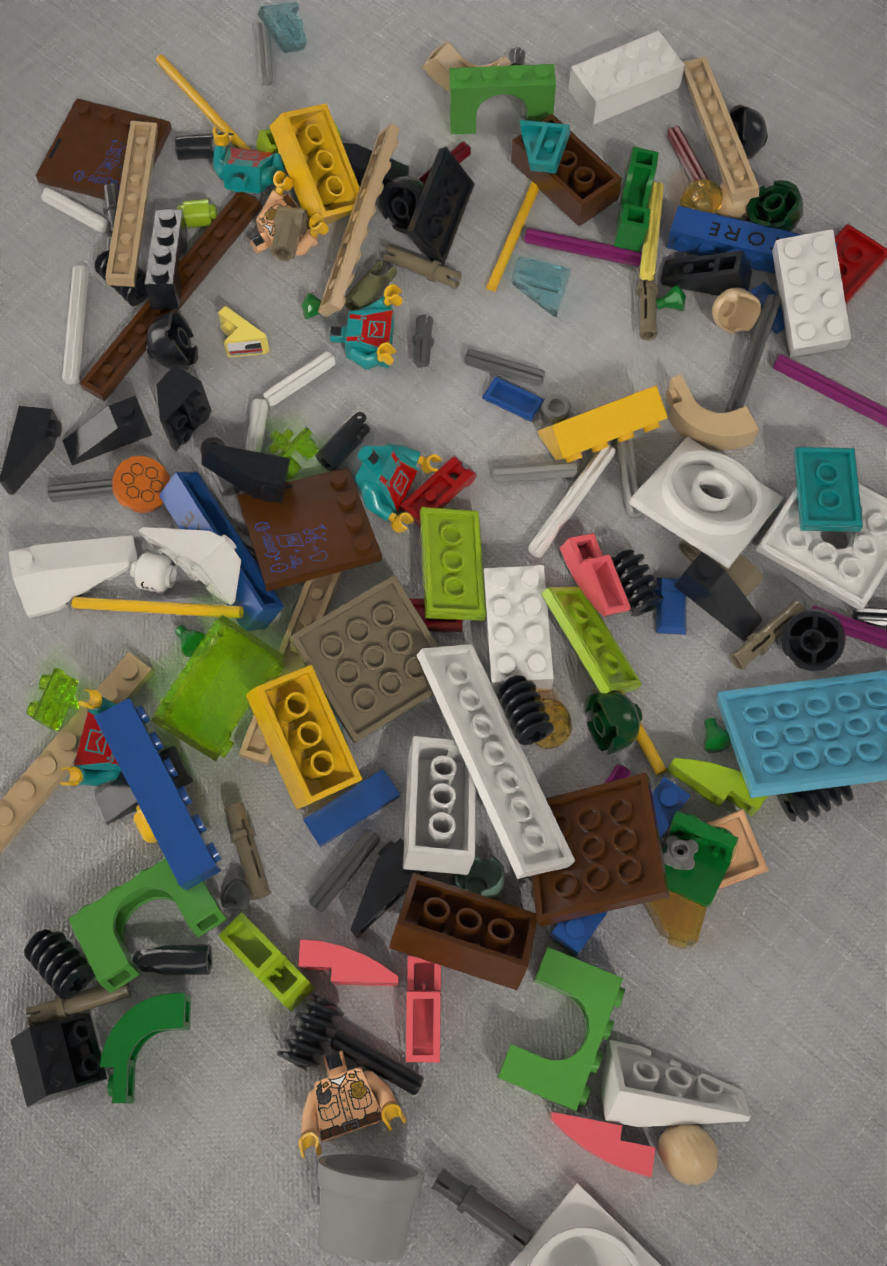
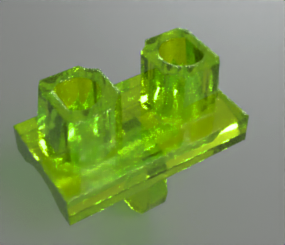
[268,426,319,480]
[26,668,80,731]

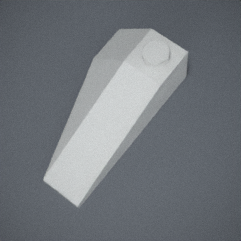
[139,527,241,605]
[8,535,139,618]
[601,1040,751,1127]

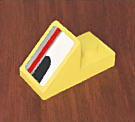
[218,306,270,357]

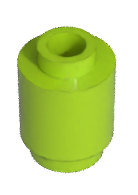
[177,198,218,229]

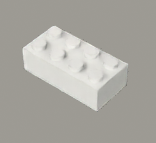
[568,30,685,125]
[772,229,851,357]
[483,565,554,693]
[403,736,476,875]

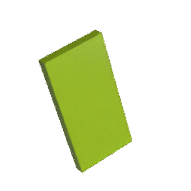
[420,507,486,621]
[541,586,642,693]

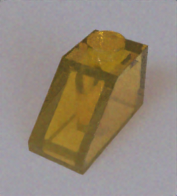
[643,891,707,949]

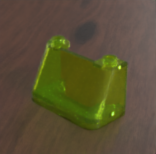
[150,615,285,762]

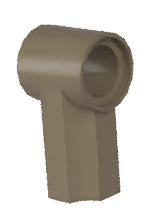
[271,206,307,261]

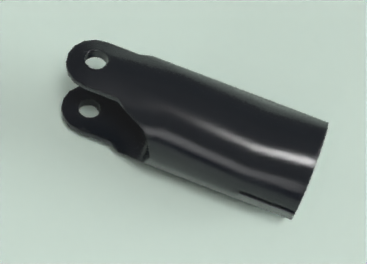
[175,132,234,161]
[315,412,370,471]
[133,944,212,976]

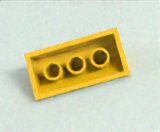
[269,103,360,224]
[538,385,668,463]
[246,664,363,810]

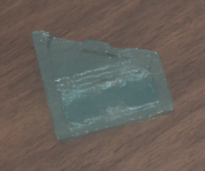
[258,2,307,53]
[512,256,571,317]

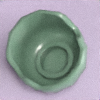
[455,856,504,900]

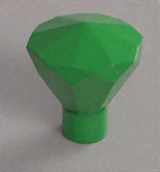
[656,285,686,311]
[301,292,321,319]
[175,625,208,657]
[704,718,732,753]

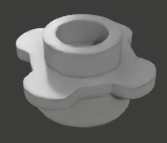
[663,835,698,870]

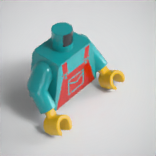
[212,126,285,194]
[330,284,403,370]
[355,443,442,533]
[60,688,122,786]

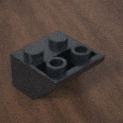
[156,365,212,451]
[10,1013,107,1107]

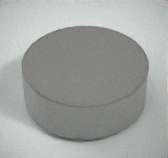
[542,394,570,424]

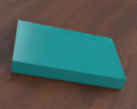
[793,447,863,532]

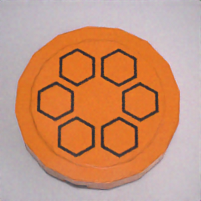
[111,456,170,513]

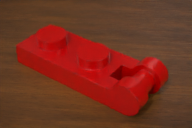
[400,456,477,528]

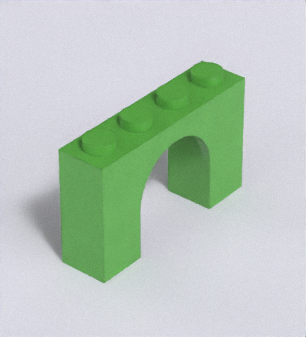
[449,64,556,135]
[68,857,227,993]
[498,947,626,1111]

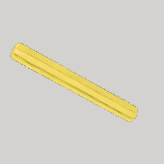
[639,181,664,281]

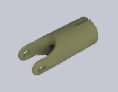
[345,260,397,311]

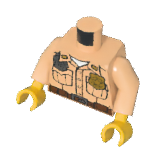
[249,171,329,256]
[298,1051,407,1159]

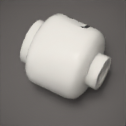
[130,552,177,593]

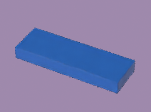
[303,769,400,848]

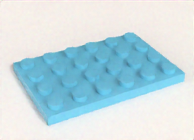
[716,670,887,798]

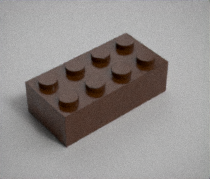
[511,114,622,227]
[389,873,537,990]

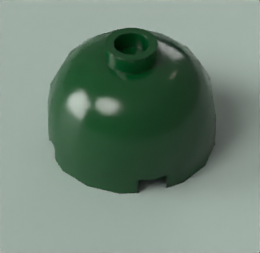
[747,180,803,232]
[584,691,642,755]

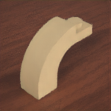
[422,41,512,92]
[666,375,759,450]

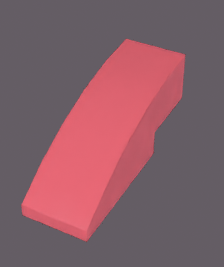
[560,533,631,617]
[298,939,400,987]
[406,955,441,1063]
[550,1112,655,1177]

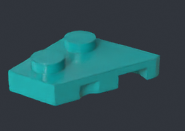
[520,120,570,173]

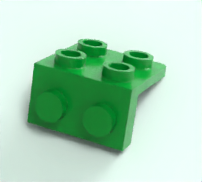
[662,811,739,907]

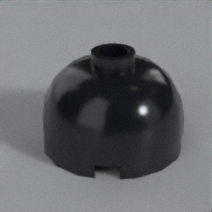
[729,105,768,160]
[379,176,425,233]
[146,311,198,369]
[781,609,846,671]

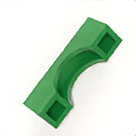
[613,146,659,252]

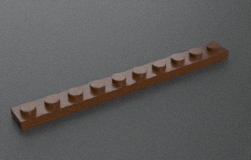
[80,192,262,402]

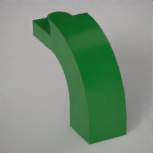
[100,993,191,1104]

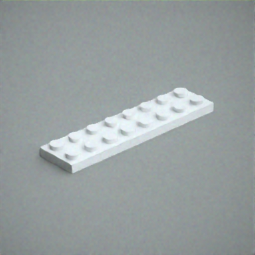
[417,644,575,879]

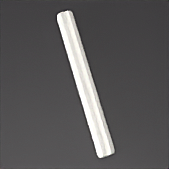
[62,265,89,385]
[528,444,615,558]

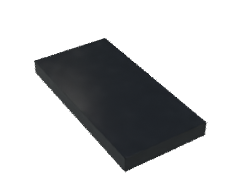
[406,147,475,266]

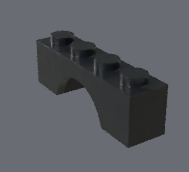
[145,209,188,310]

